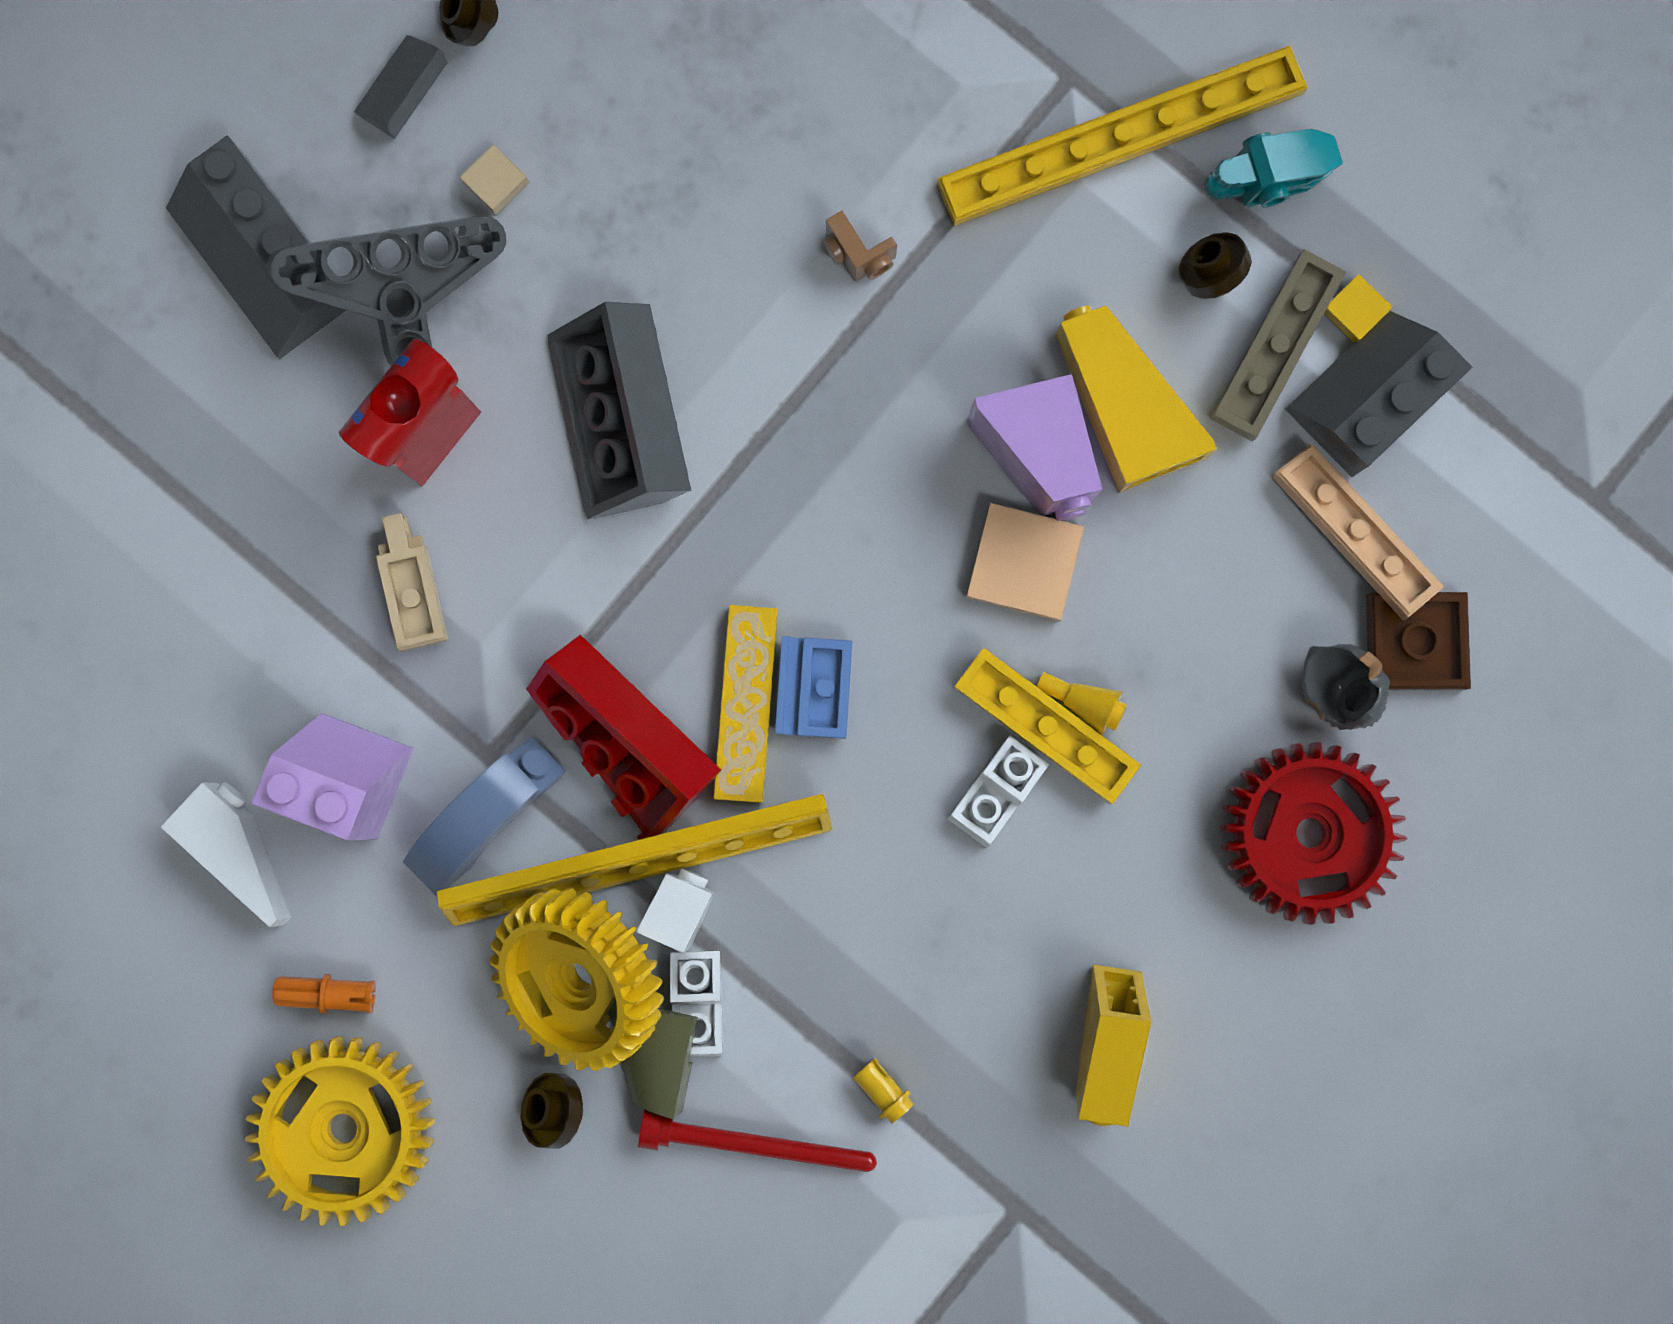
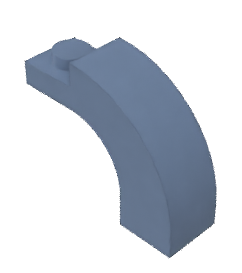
[403,737,566,897]

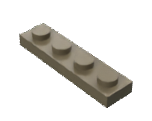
[1210,249,1346,442]

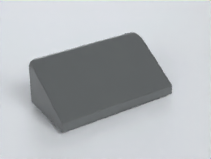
[354,35,448,139]

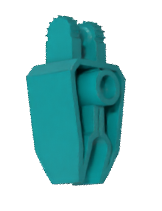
[1203,129,1343,208]

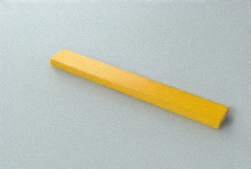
[937,45,1308,226]
[436,793,833,926]

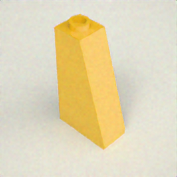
[1055,305,1217,492]

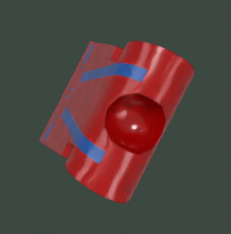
[339,339,481,487]

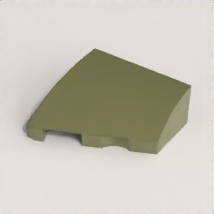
[609,999,698,1119]

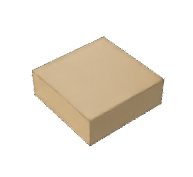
[459,144,529,215]

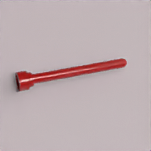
[638,1109,877,1172]

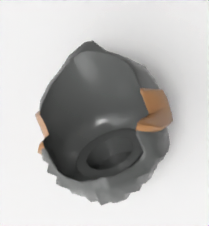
[1302,644,1390,730]

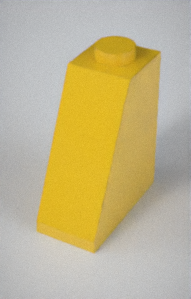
[1075,964,1151,1127]

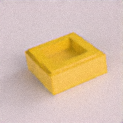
[1324,274,1393,343]

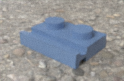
[775,636,853,739]

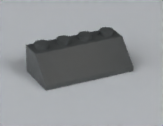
[166,135,346,359]
[547,302,691,519]

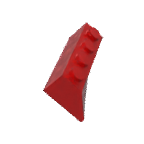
[526,635,721,840]

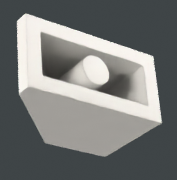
[637,868,715,953]

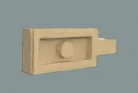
[376,513,449,652]

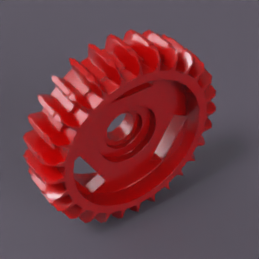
[1219,742,1408,925]

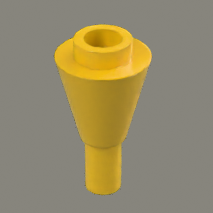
[1036,672,1128,735]

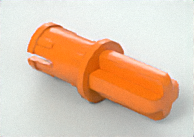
[272,974,376,1014]

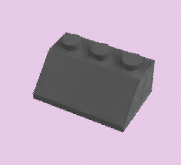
[1285,311,1473,477]

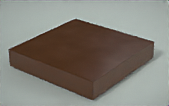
[1366,592,1471,690]

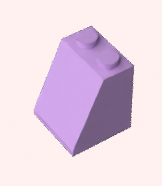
[968,374,1103,521]
[251,713,414,840]

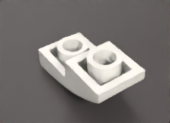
[947,735,1049,848]
[670,951,723,1057]

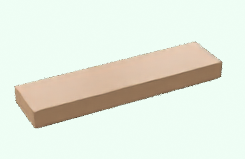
[1272,443,1444,621]

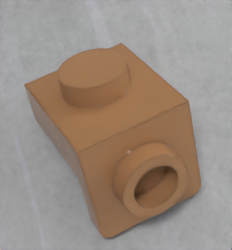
[823,210,897,282]

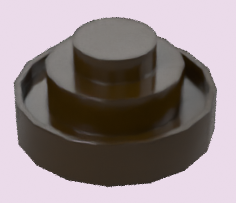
[439,0,499,47]
[1178,232,1252,299]
[520,1073,583,1149]

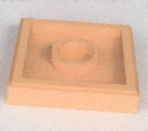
[966,503,1084,621]

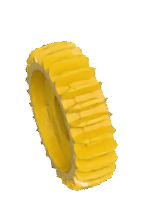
[489,888,664,1072]
[244,1036,435,1227]

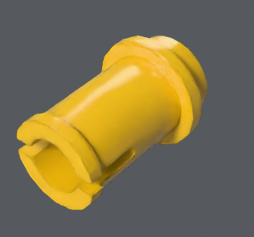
[852,1057,914,1124]

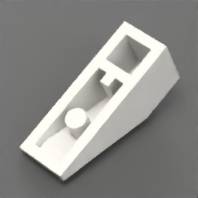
[161,782,291,927]

